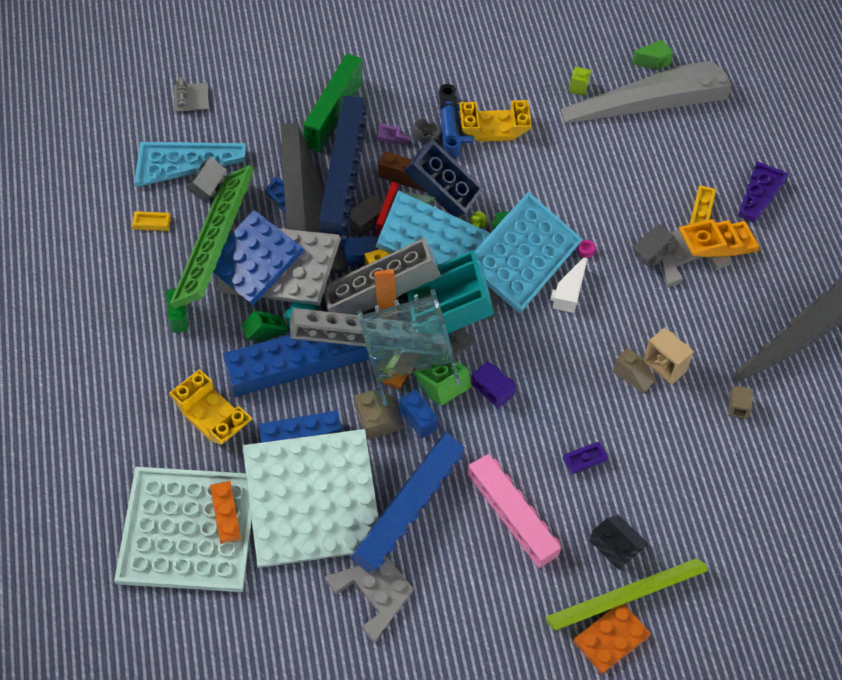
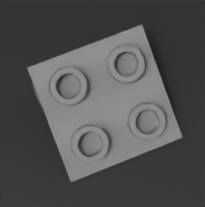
[174,77,209,112]

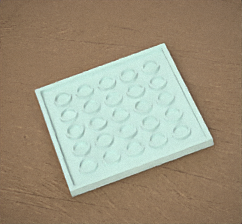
[243,429,378,568]
[114,467,252,592]

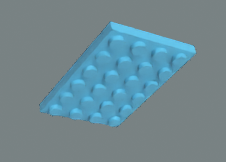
[375,191,490,265]
[475,191,583,314]

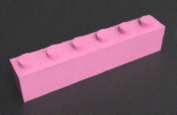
[467,454,561,569]

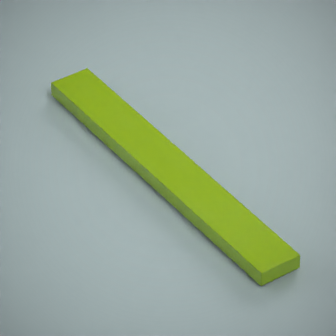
[545,558,708,631]

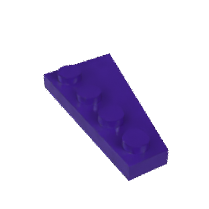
[739,161,789,223]

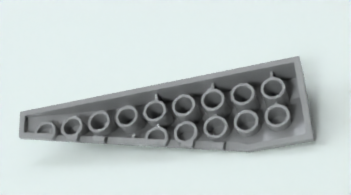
[561,61,731,124]

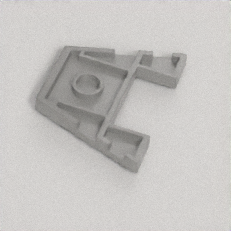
[661,230,731,288]
[325,557,413,644]

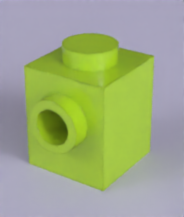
[569,66,591,96]

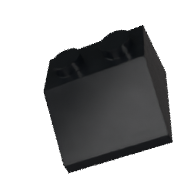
[589,515,648,570]

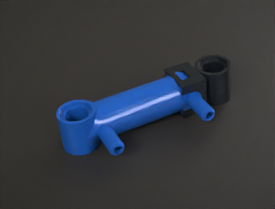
[438,84,474,159]

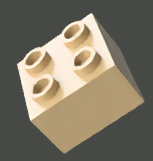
[644,327,694,385]

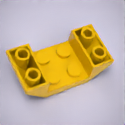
[459,100,532,142]
[169,369,252,445]

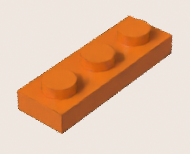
[210,481,241,544]

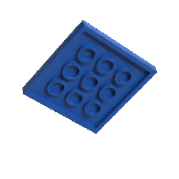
[213,210,305,305]

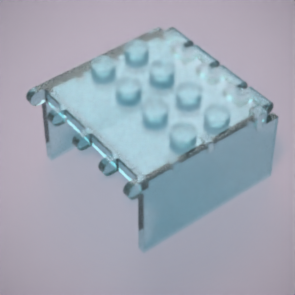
[357,289,461,406]

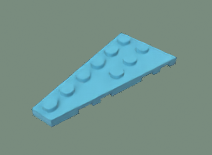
[134,142,246,187]

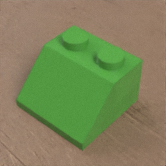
[414,354,472,406]

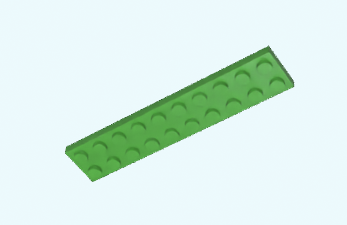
[170,165,254,309]

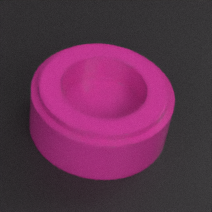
[577,240,596,258]

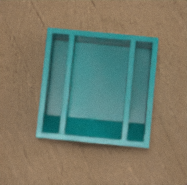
[407,250,495,336]

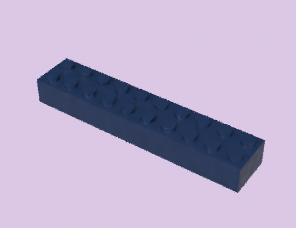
[319,96,367,249]

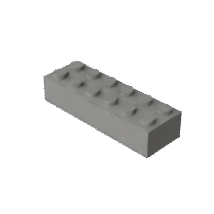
[324,238,441,315]

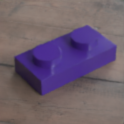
[562,441,608,475]

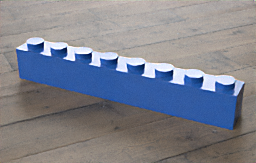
[349,432,465,573]

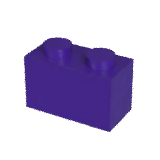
[471,361,516,409]

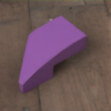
[376,123,410,144]

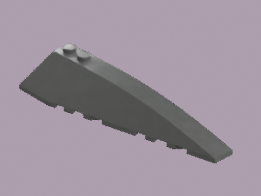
[281,123,345,273]
[733,279,842,382]

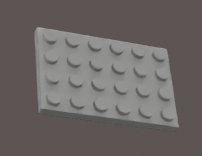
[216,224,341,305]

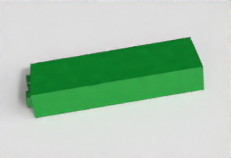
[303,53,363,153]

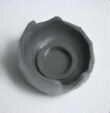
[414,118,440,143]

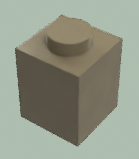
[728,386,753,419]

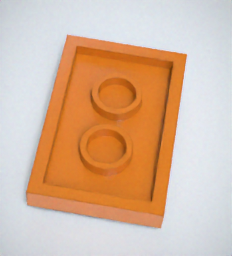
[573,604,651,675]

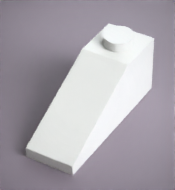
[550,258,587,313]

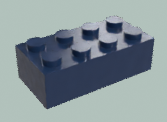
[404,139,484,218]

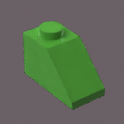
[632,40,673,70]

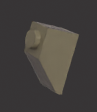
[613,348,656,394]

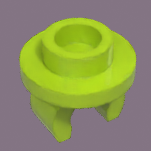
[470,211,488,229]

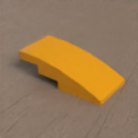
[678,219,760,257]

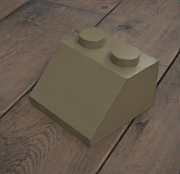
[354,390,404,440]

